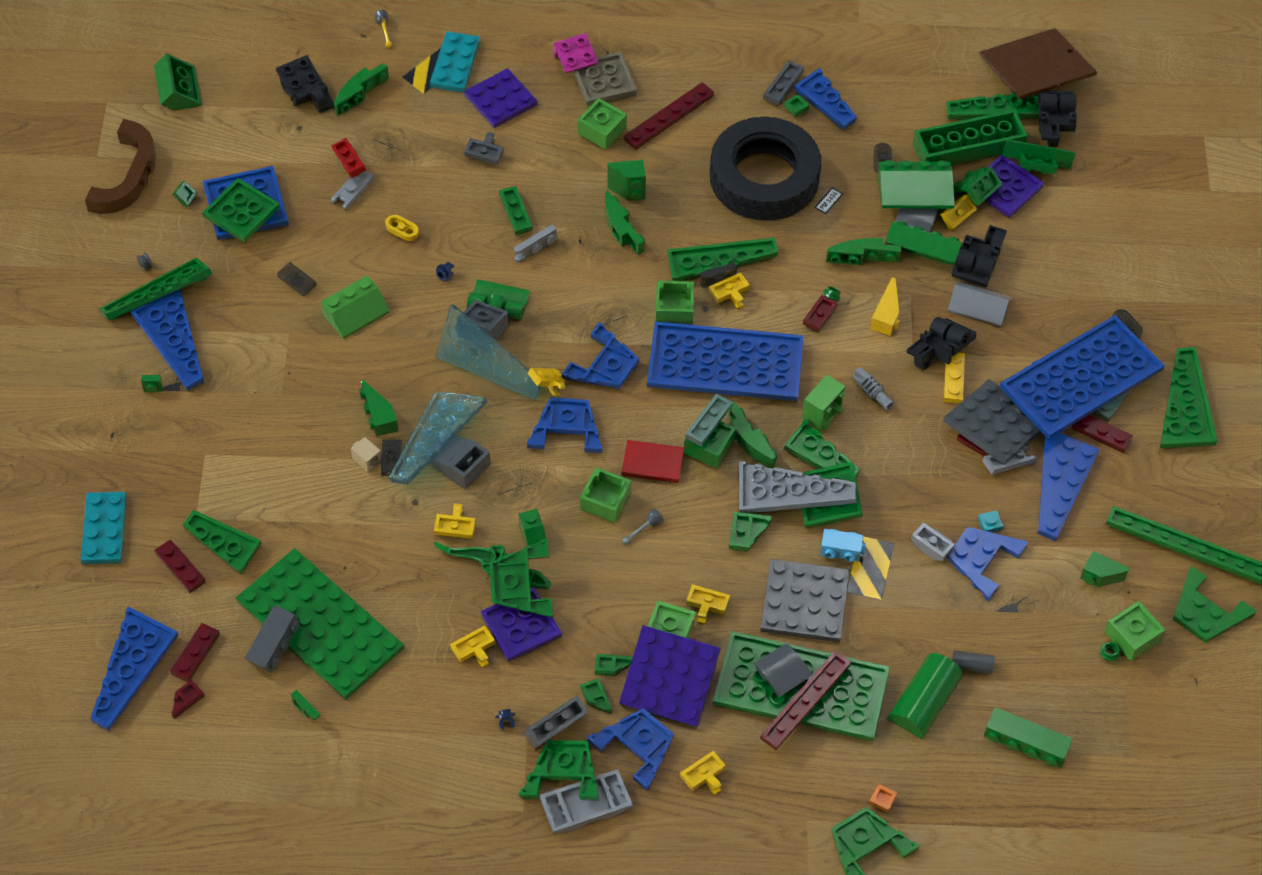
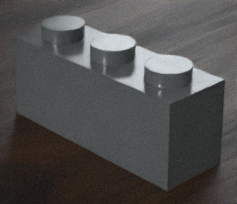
[245,605,301,673]
[523,696,588,749]

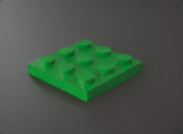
[202,178,280,243]
[802,462,863,529]

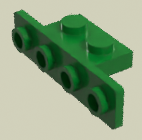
[1002,139,1075,174]

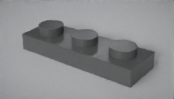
[763,61,804,106]

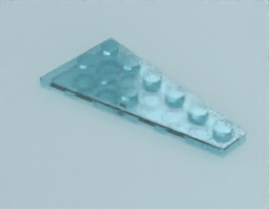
[435,304,541,400]
[389,391,487,485]

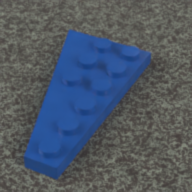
[130,289,204,391]
[1038,433,1100,541]

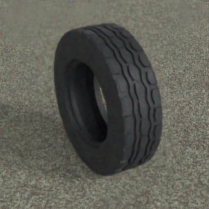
[710,117,821,221]

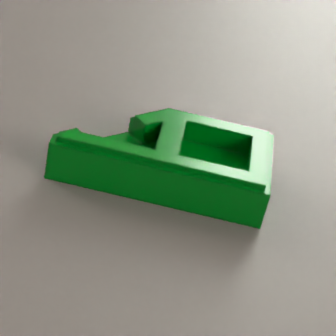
[594,653,633,676]
[580,678,613,714]
[291,689,321,720]

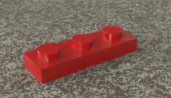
[331,138,367,178]

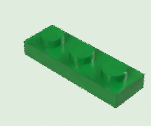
[499,186,533,235]

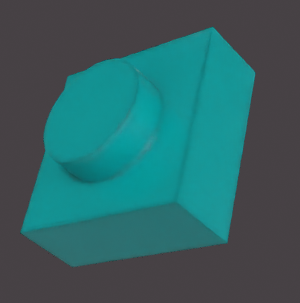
[977,510,1003,533]

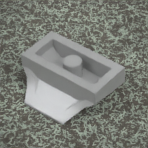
[911,522,955,561]

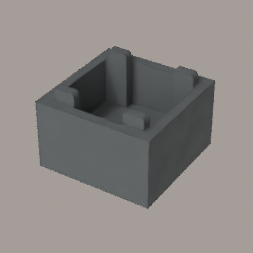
[456,300,508,348]

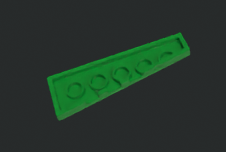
[946,92,1039,119]
[667,237,778,281]

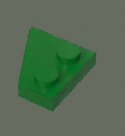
[729,512,771,551]

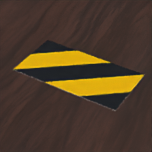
[402,48,441,94]
[847,536,894,600]

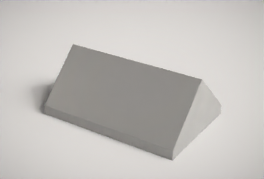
[948,281,1011,327]

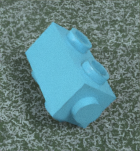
[820,529,866,562]

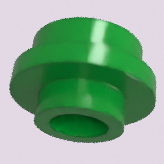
[823,286,841,301]
[1100,642,1120,661]

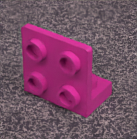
[552,33,598,73]

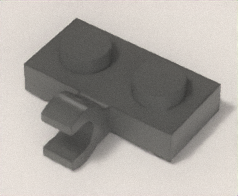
[464,132,504,165]

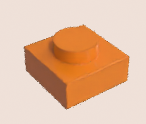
[869,784,897,813]

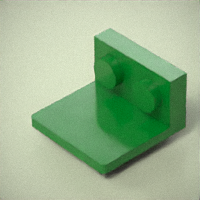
[953,167,1002,205]

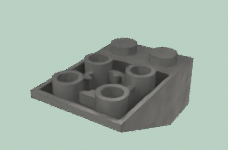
[422,432,491,489]

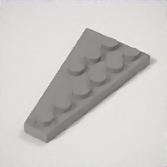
[739,461,857,513]

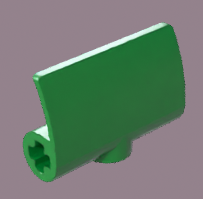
[467,279,530,320]

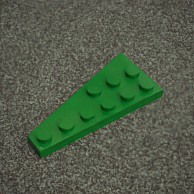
[1159,347,1218,449]

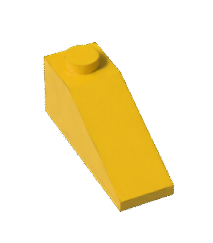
[870,277,901,336]

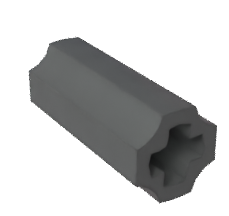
[952,650,995,674]

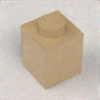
[351,437,382,472]

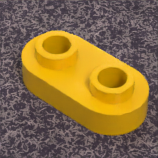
[385,215,419,241]

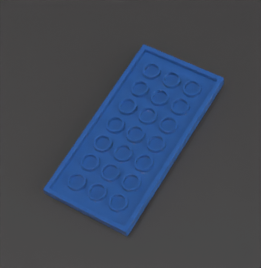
[1000,315,1165,439]
[647,321,804,401]

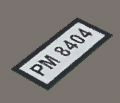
[814,187,843,214]

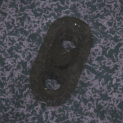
[873,143,892,174]
[1113,309,1143,339]

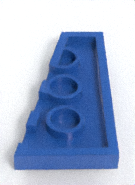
[794,68,856,130]

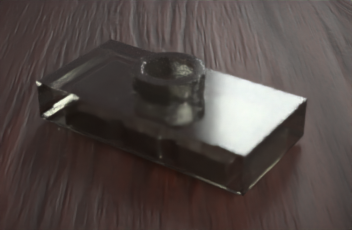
[277,262,317,297]
[700,263,737,288]
[381,440,402,476]

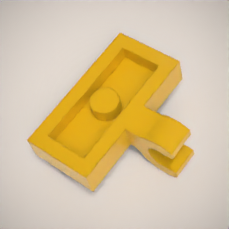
[709,272,750,309]
[527,368,566,396]
[434,503,476,539]
[686,584,730,624]
[450,626,495,668]
[680,751,726,795]

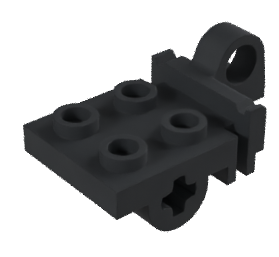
[276,55,334,113]
[1037,90,1077,147]
[952,225,1007,287]
[907,317,977,370]

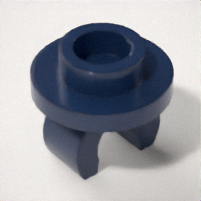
[436,262,455,282]
[495,709,516,729]

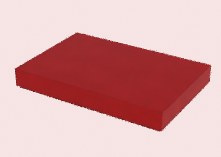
[621,440,684,483]

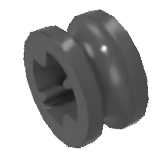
[137,252,153,271]

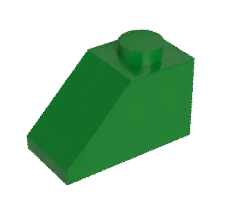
[518,509,546,546]
[1080,551,1129,587]

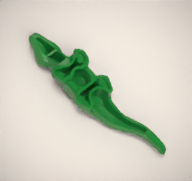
[434,542,551,589]

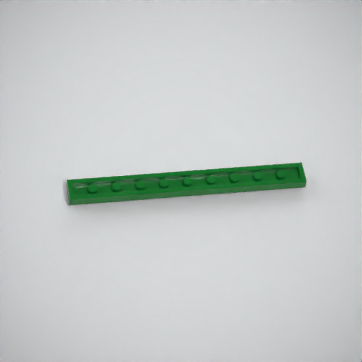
[1105,506,1262,584]

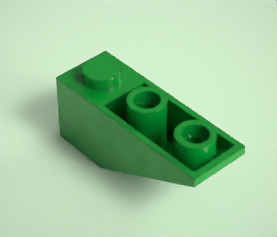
[359,380,398,437]

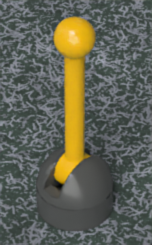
[374,10,392,48]

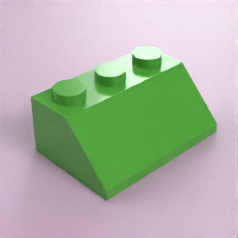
[321,275,390,339]

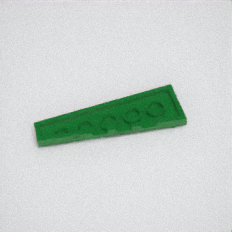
[99,257,212,320]

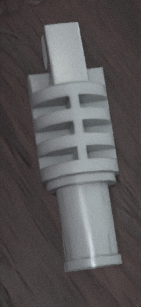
[853,367,895,411]

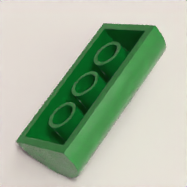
[887,653,962,739]

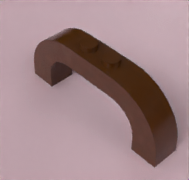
[85,119,156,214]

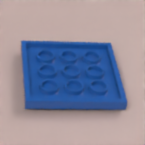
[203,166,289,241]

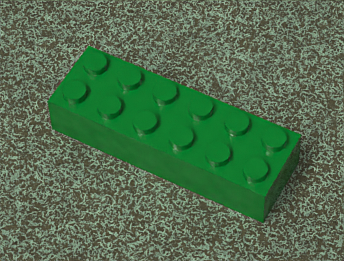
[913,110,1027,165]

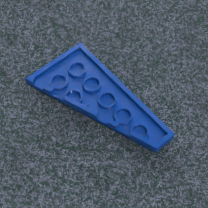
[91,606,179,731]

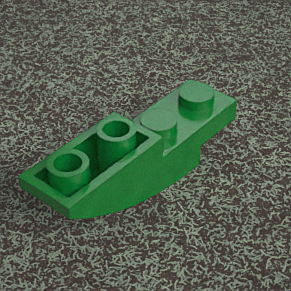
[334,63,389,117]
[605,191,645,255]
[826,238,901,265]
[728,402,777,469]

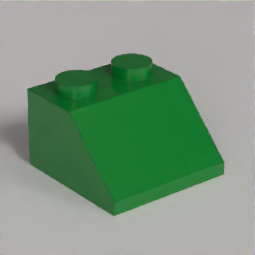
[607,159,646,200]

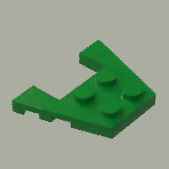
[489,539,553,617]
[1173,566,1256,643]
[519,740,599,801]
[831,807,919,875]

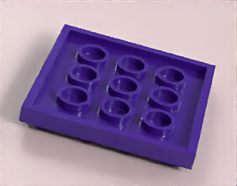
[619,625,721,727]

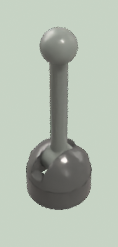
[622,508,664,545]

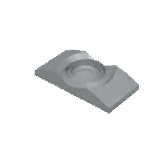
[539,769,633,834]

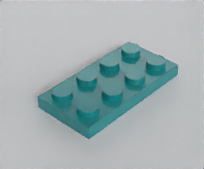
[430,31,480,93]
[81,492,127,564]

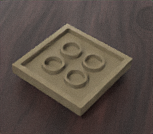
[573,52,637,106]

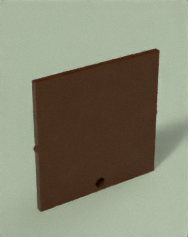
[980,28,1097,99]

